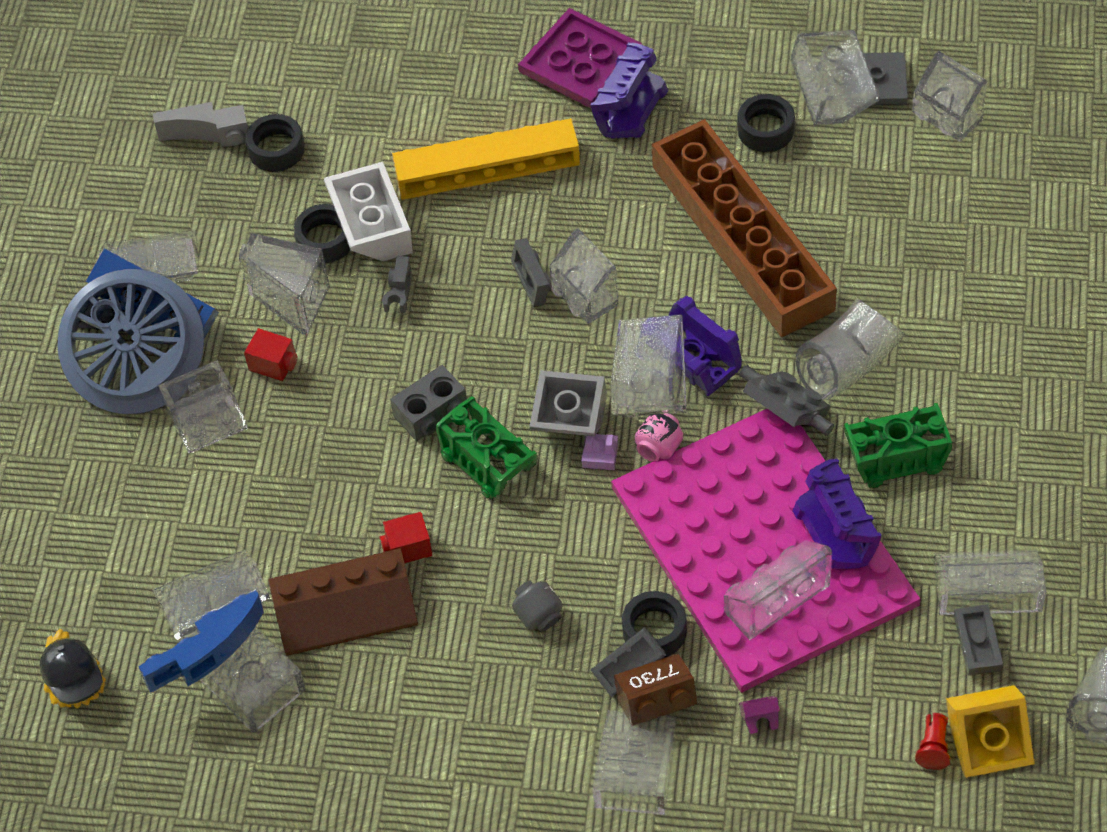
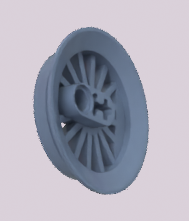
[58,269,204,414]

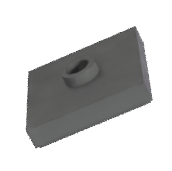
[844,52,908,106]

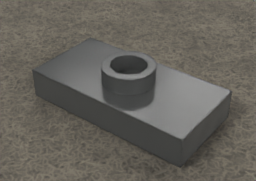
[591,627,667,697]

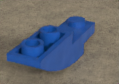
[138,590,264,693]

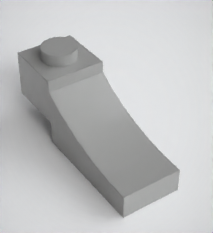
[153,102,248,148]

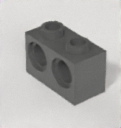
[390,365,467,441]

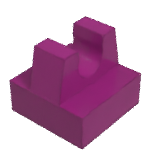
[739,696,780,734]

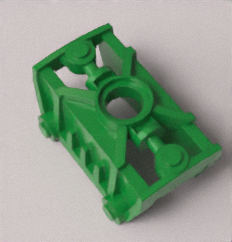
[436,396,538,500]
[843,403,952,488]

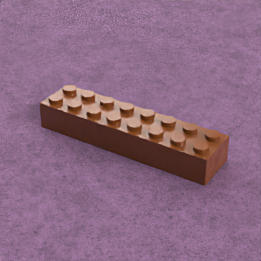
[652,119,837,338]

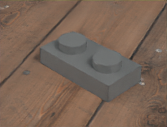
[511,238,551,307]
[954,604,1003,676]

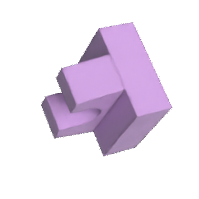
[582,434,618,470]

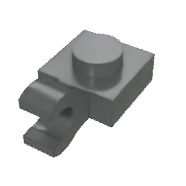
[382,256,412,313]

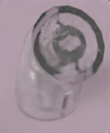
[796,298,905,400]

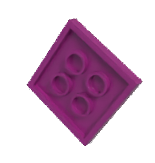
[518,8,642,108]

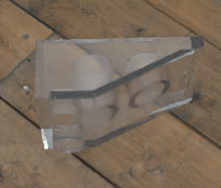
[611,315,687,417]
[593,710,677,815]

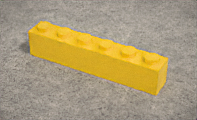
[392,118,580,200]

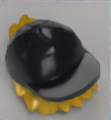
[40,629,106,709]

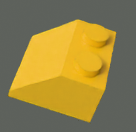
[946,685,1035,778]

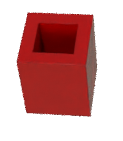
[244,328,298,382]
[379,512,433,564]

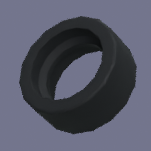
[737,94,795,152]
[246,114,305,172]
[294,203,351,264]
[622,591,687,659]

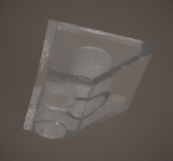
[912,51,987,142]
[549,228,619,324]

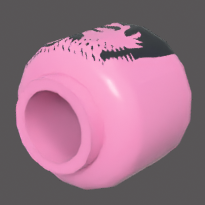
[635,413,683,462]

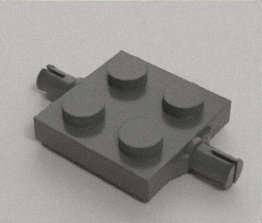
[739,365,834,436]

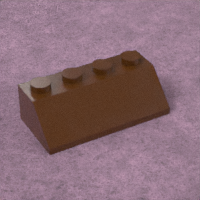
[268,548,418,656]

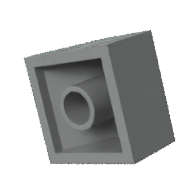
[529,370,607,437]

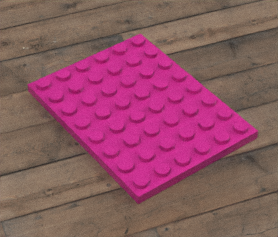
[611,409,920,693]

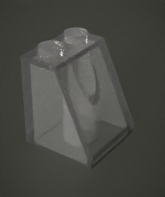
[239,233,330,335]

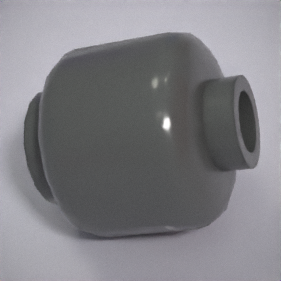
[512,580,563,632]

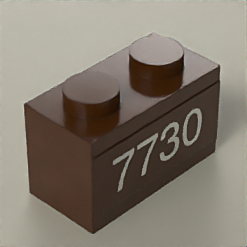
[614,653,697,726]

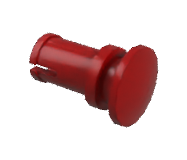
[915,713,950,770]

